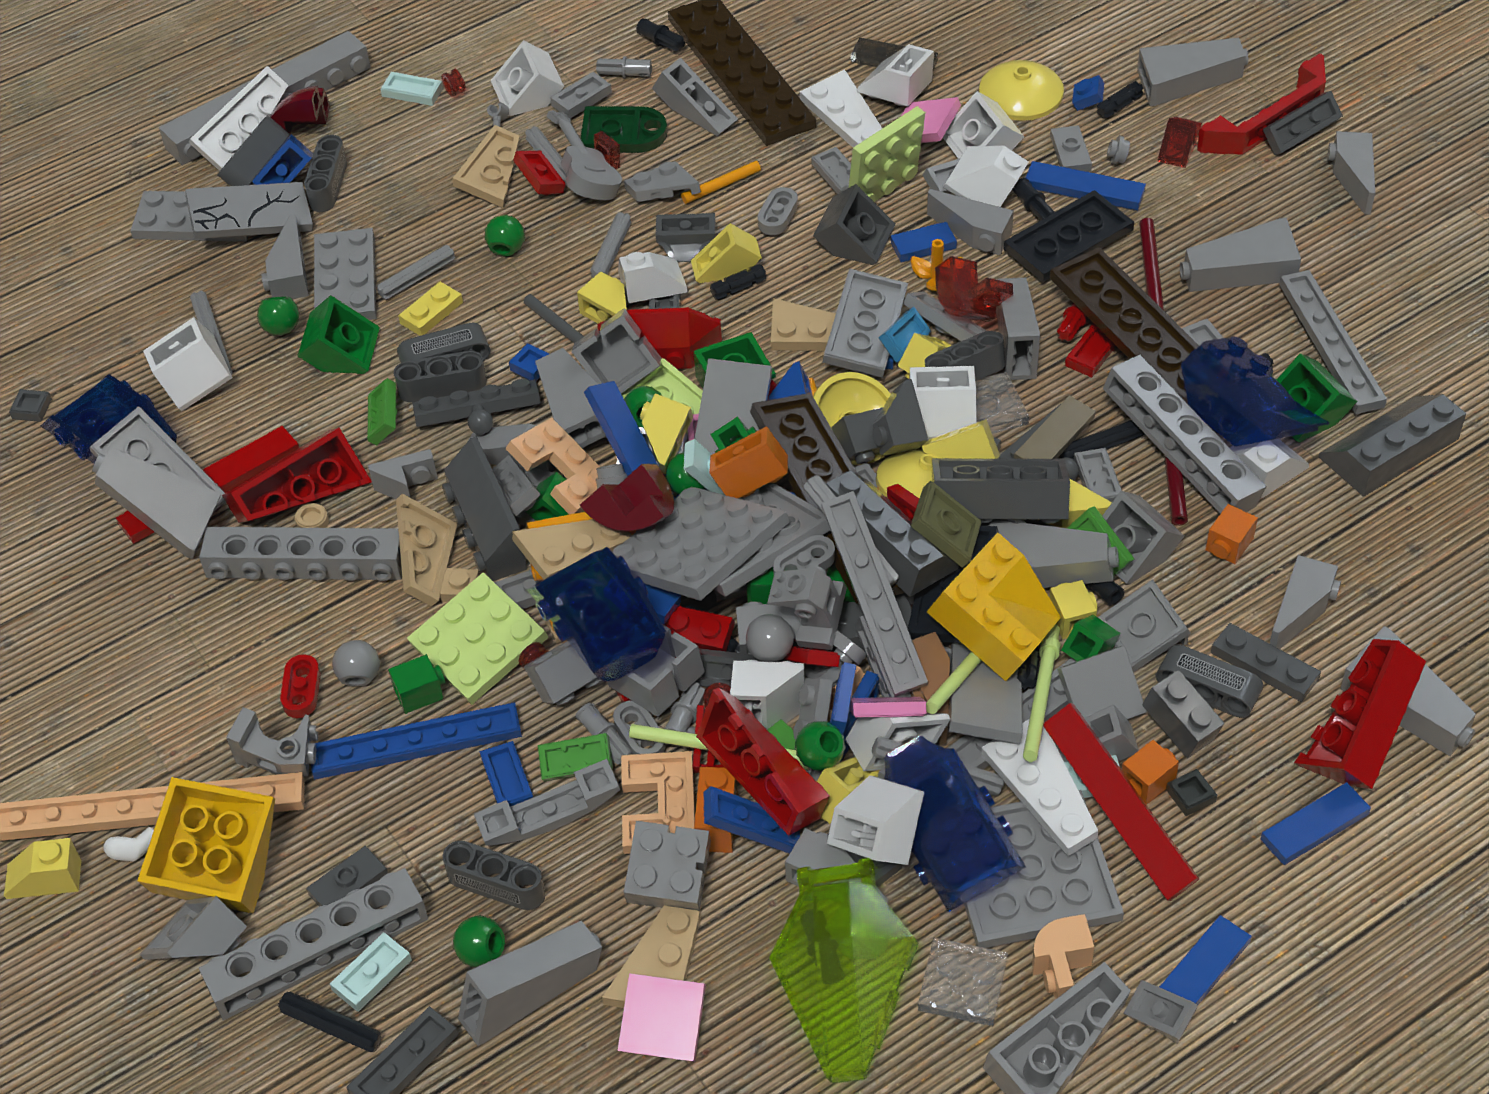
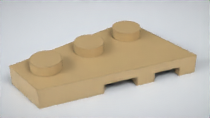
[453,125,520,208]
[771,298,836,351]
[396,494,457,606]
[512,519,632,584]
[602,905,701,1008]

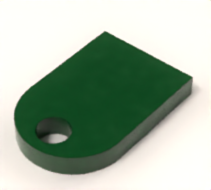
[580,106,667,153]

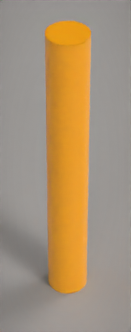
[681,161,761,204]

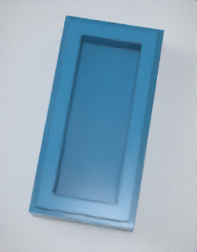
[878,307,931,363]

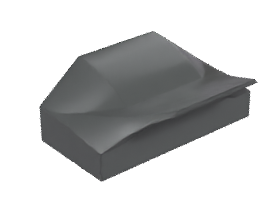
[656,213,716,262]

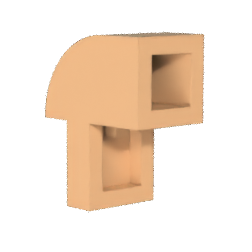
[1032,914,1095,1000]

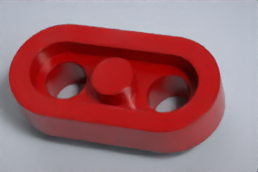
[280,654,321,718]

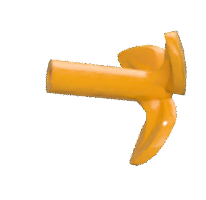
[911,239,963,291]

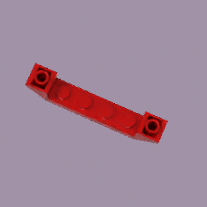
[1197,53,1326,155]

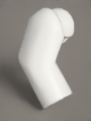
[104,827,154,862]

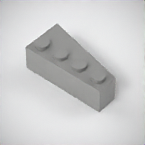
[983,962,1131,1094]

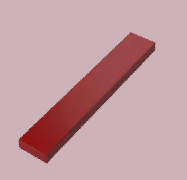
[115,426,299,544]
[1043,703,1200,901]

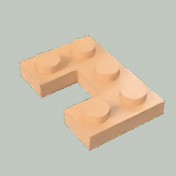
[506,417,600,514]
[621,751,695,854]

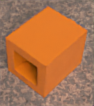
[1205,504,1258,564]
[1121,740,1179,805]

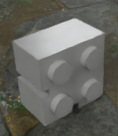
[571,308,661,393]
[600,616,705,717]
[624,821,711,911]

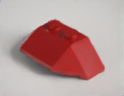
[598,307,722,369]

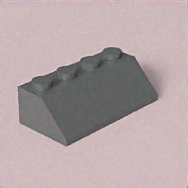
[1319,394,1466,497]
[442,436,527,581]
[932,458,1070,523]
[826,470,959,597]

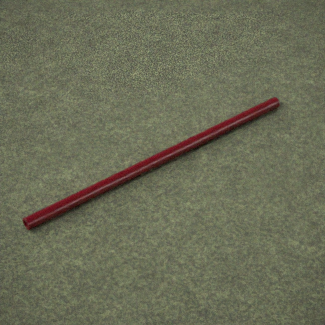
[1139,218,1188,526]

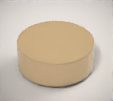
[295,503,329,528]

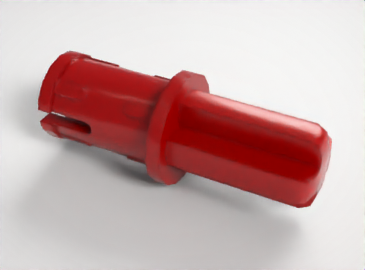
[1057,303,1087,342]

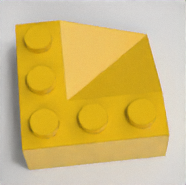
[927,532,1061,681]
[137,777,275,914]

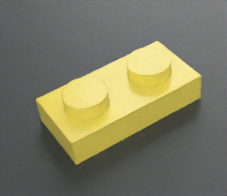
[398,281,463,336]

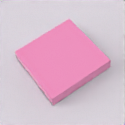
[901,97,961,143]
[850,697,926,718]
[618,973,706,1062]

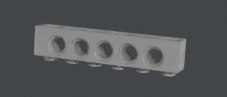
[1103,355,1267,514]
[199,527,402,581]
[199,868,429,1021]

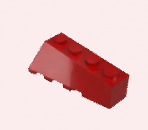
[222,427,372,523]
[1294,639,1426,789]
[696,687,830,836]

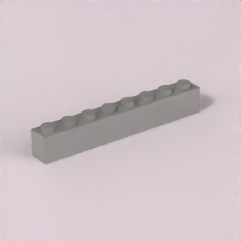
[159,31,371,166]

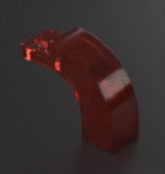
[935,256,1013,322]

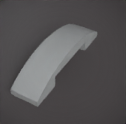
[474,759,620,846]

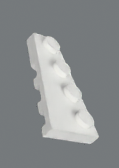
[189,66,288,171]
[800,69,882,147]
[981,719,1098,856]

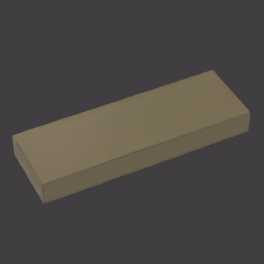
[1013,395,1096,459]

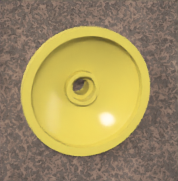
[979,60,1064,121]
[813,372,891,465]
[876,450,937,498]

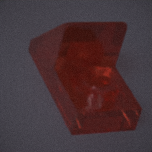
[1158,117,1202,168]

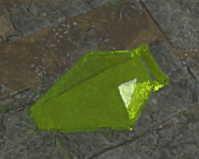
[769,858,919,1083]

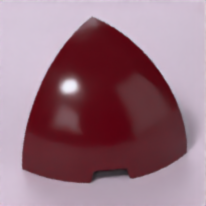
[270,86,330,143]
[580,464,674,531]

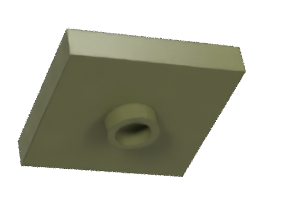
[911,481,981,568]

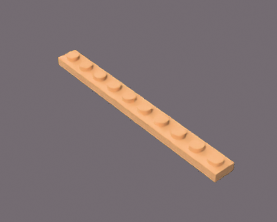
[0,772,305,841]

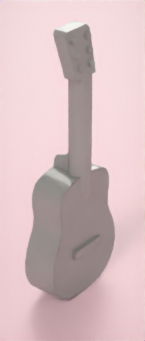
[547,110,622,200]

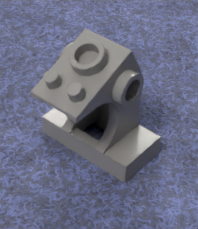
[767,565,847,650]
[226,707,318,776]

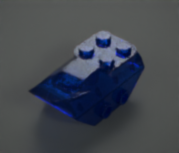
[1181,336,1329,447]
[40,374,177,464]
[527,547,666,681]
[884,736,1026,912]

